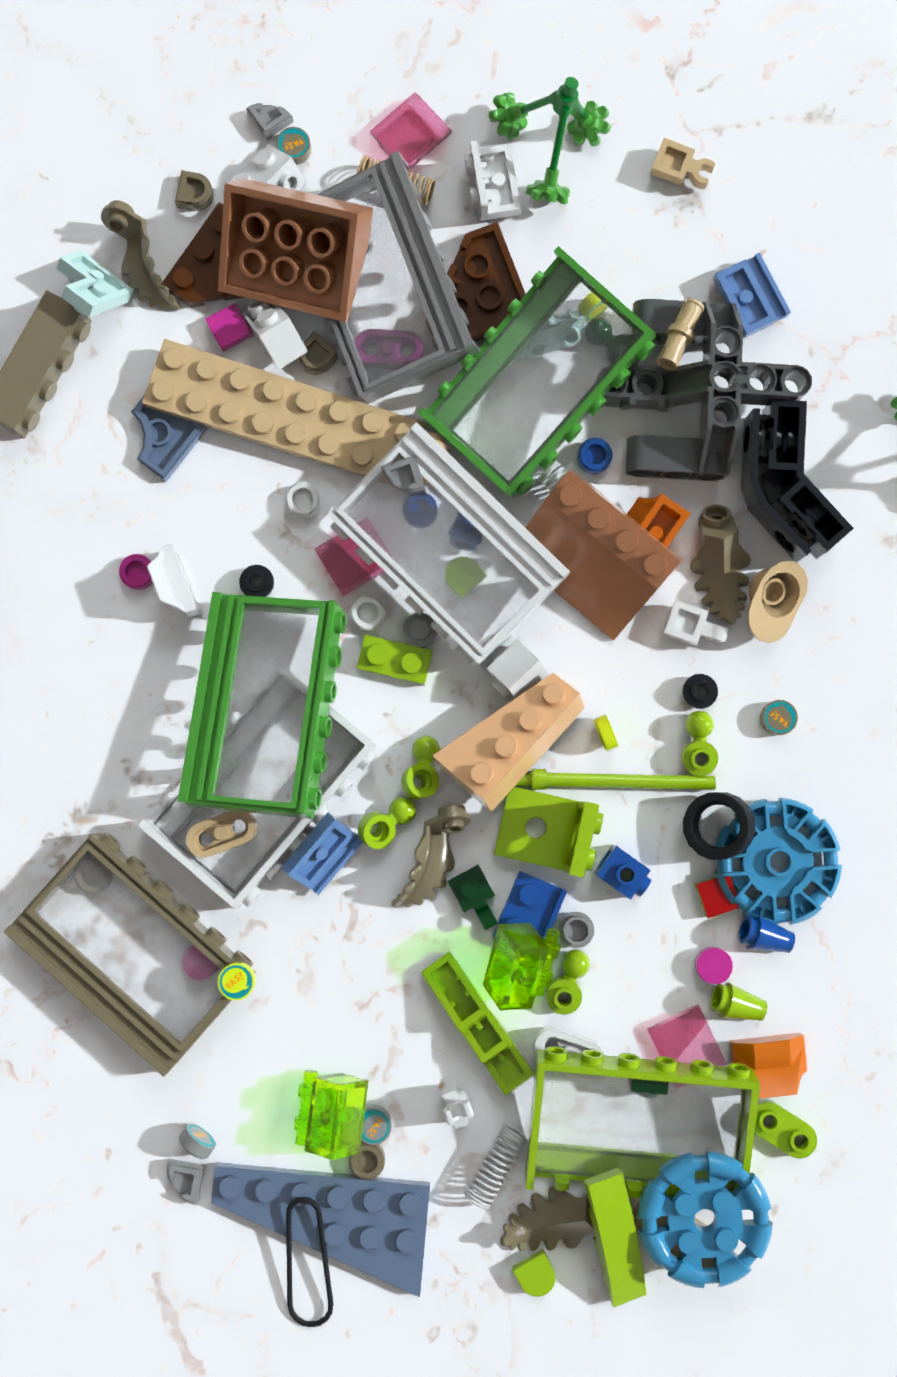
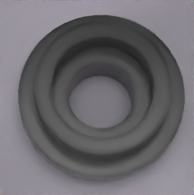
[239,565,275,597]
[682,674,718,709]

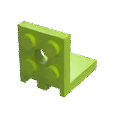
[494,787,604,878]

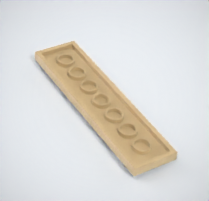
[142,338,427,488]

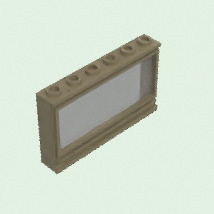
[4,832,256,1077]

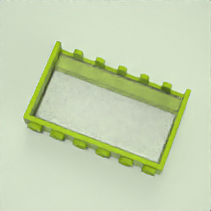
[525,1046,760,1198]

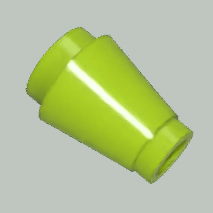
[710,982,768,1021]

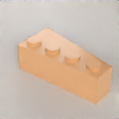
[432,673,585,812]

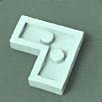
[56,250,134,318]

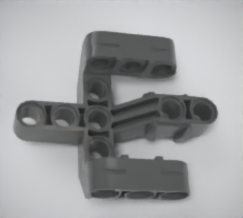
[594,299,812,481]

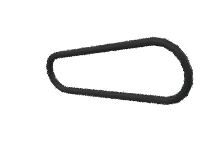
[286,1197,334,1327]

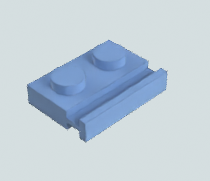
[713,252,791,338]
[281,813,363,895]

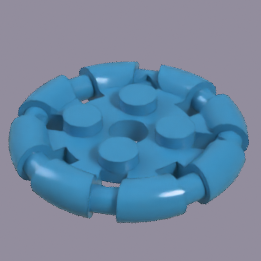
[715,797,842,925]
[638,1151,773,1288]

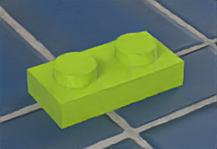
[357,635,433,685]

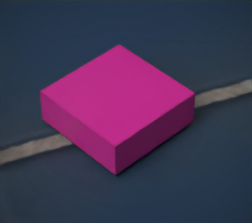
[205,303,253,352]

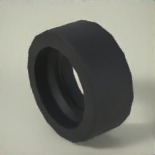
[683,792,755,860]

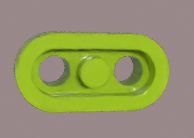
[755,1099,817,1159]

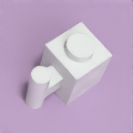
[479,635,549,699]

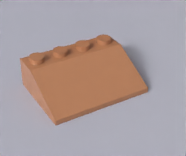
[218,178,373,322]
[525,470,682,640]

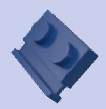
[492,870,567,957]

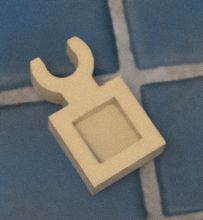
[650,137,716,189]

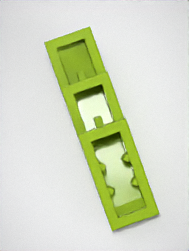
[421,951,535,1096]
[583,1167,647,1308]

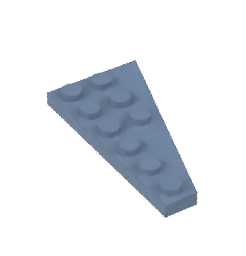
[211,1162,430,1297]

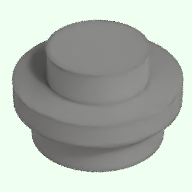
[402,613,437,648]
[559,912,594,948]

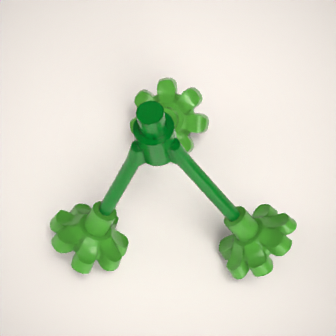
[489,77,611,204]

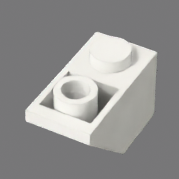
[241,300,308,369]

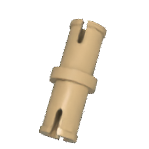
[656,298,705,371]

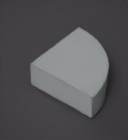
[246,103,294,140]
[380,455,426,493]
[167,1159,205,1205]

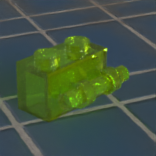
[483,923,561,1011]
[293,1070,369,1160]

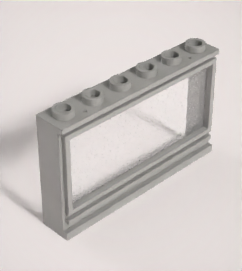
[317,150,481,403]

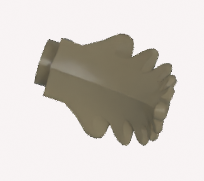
[101,200,180,311]
[690,504,751,625]
[391,804,471,908]
[500,1186,595,1251]

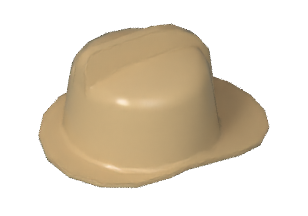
[748,561,808,643]

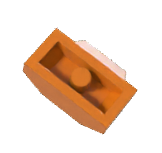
[627,494,691,547]
[730,1032,807,1099]

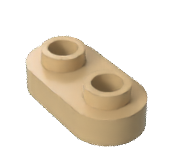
[186,811,257,858]

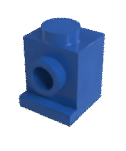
[593,844,652,899]

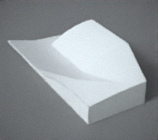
[147,543,202,618]

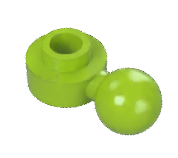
[681,711,719,776]
[401,736,440,800]
[358,797,417,849]
[546,949,590,1015]

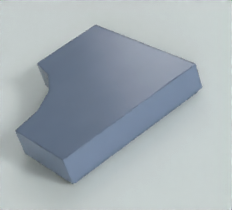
[131,396,208,482]

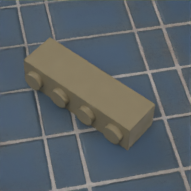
[0,290,92,438]

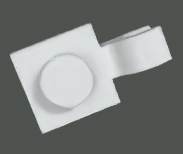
[663,600,729,646]
[442,1082,474,1130]

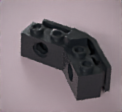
[741,399,854,563]

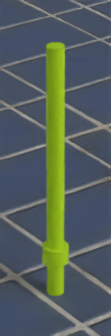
[515,768,716,790]

